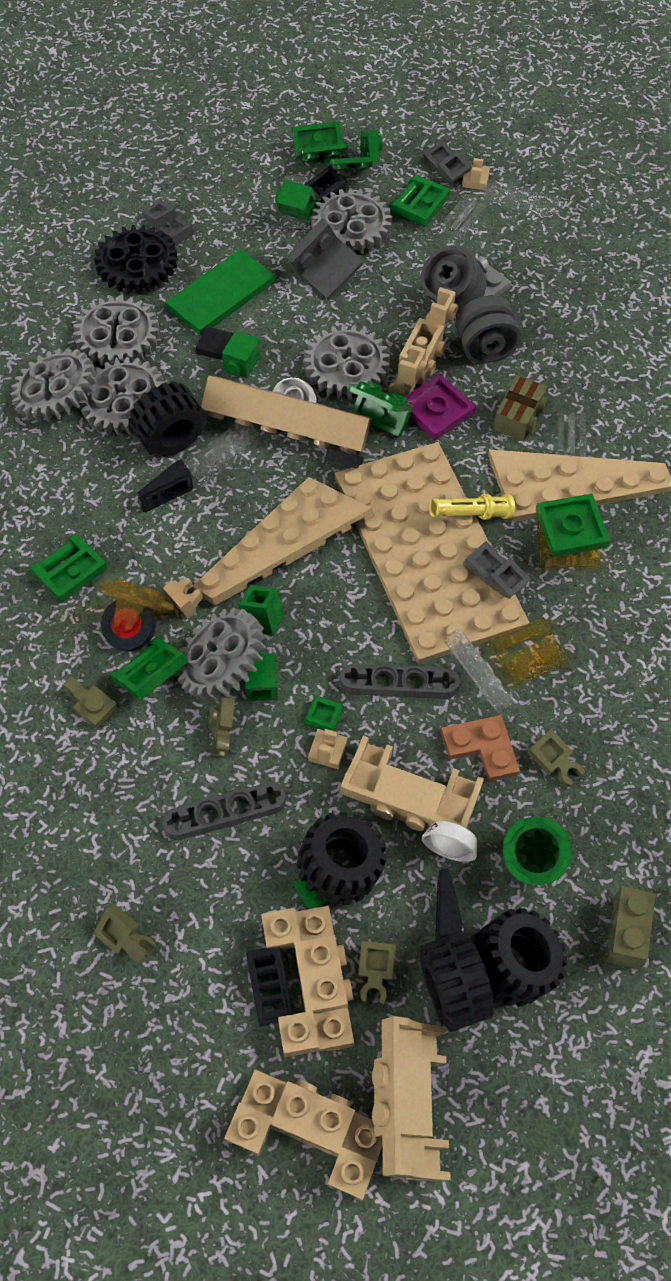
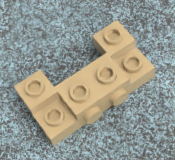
[388,287,458,396]
[340,736,484,831]
[261,906,354,1058]
[372,1016,451,1182]
[224,1070,382,1201]

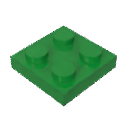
[535,493,610,557]

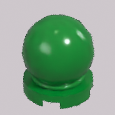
[503,816,572,886]

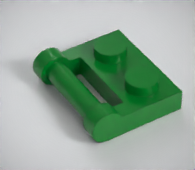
[388,175,450,227]
[28,533,108,603]
[109,637,188,701]

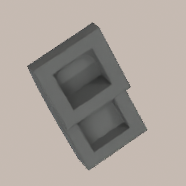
[424,140,472,183]
[141,200,194,245]
[463,541,531,599]

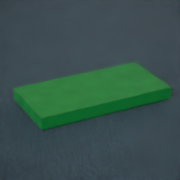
[165,249,276,336]

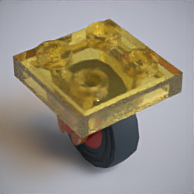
[98,578,175,652]

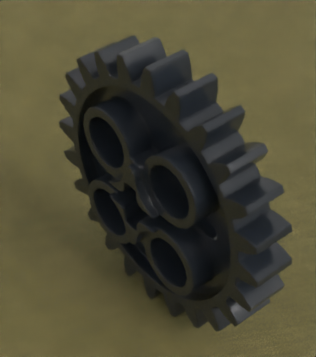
[94,225,178,294]

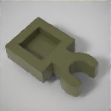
[208,697,235,757]
[526,729,585,787]
[358,941,396,1006]

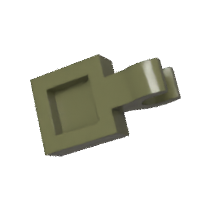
[62,676,118,729]
[93,904,157,963]

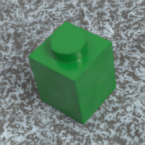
[275,180,316,222]
[222,331,261,378]
[238,585,284,636]
[245,652,278,701]

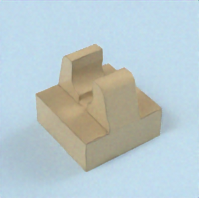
[462,158,490,191]
[163,578,203,619]
[308,729,348,769]

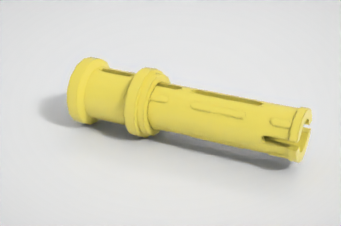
[429,494,515,520]

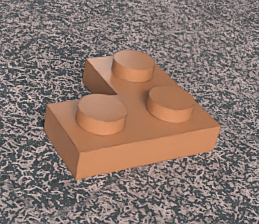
[441,715,520,782]

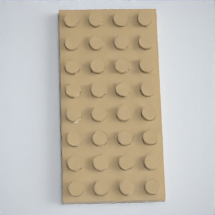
[335,442,530,664]

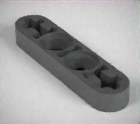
[340,664,460,699]
[162,782,286,840]

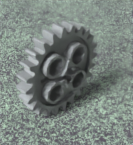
[311,188,392,254]
[73,295,160,367]
[303,325,390,400]
[10,348,97,422]
[78,357,165,436]
[177,608,266,702]

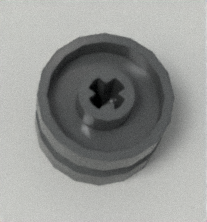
[420,246,487,315]
[455,295,522,364]

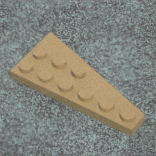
[488,449,671,522]
[193,477,374,606]

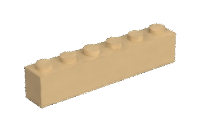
[201,376,372,455]

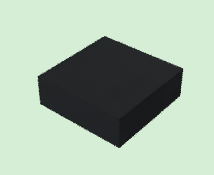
[196,326,234,360]
[325,448,364,468]

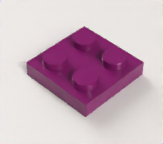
[405,374,476,441]

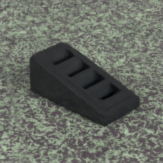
[304,166,347,209]
[137,459,193,513]
[435,868,465,940]
[246,947,293,1027]

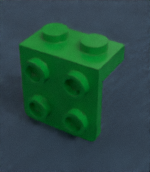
[292,121,348,162]
[324,130,383,169]
[347,381,414,437]

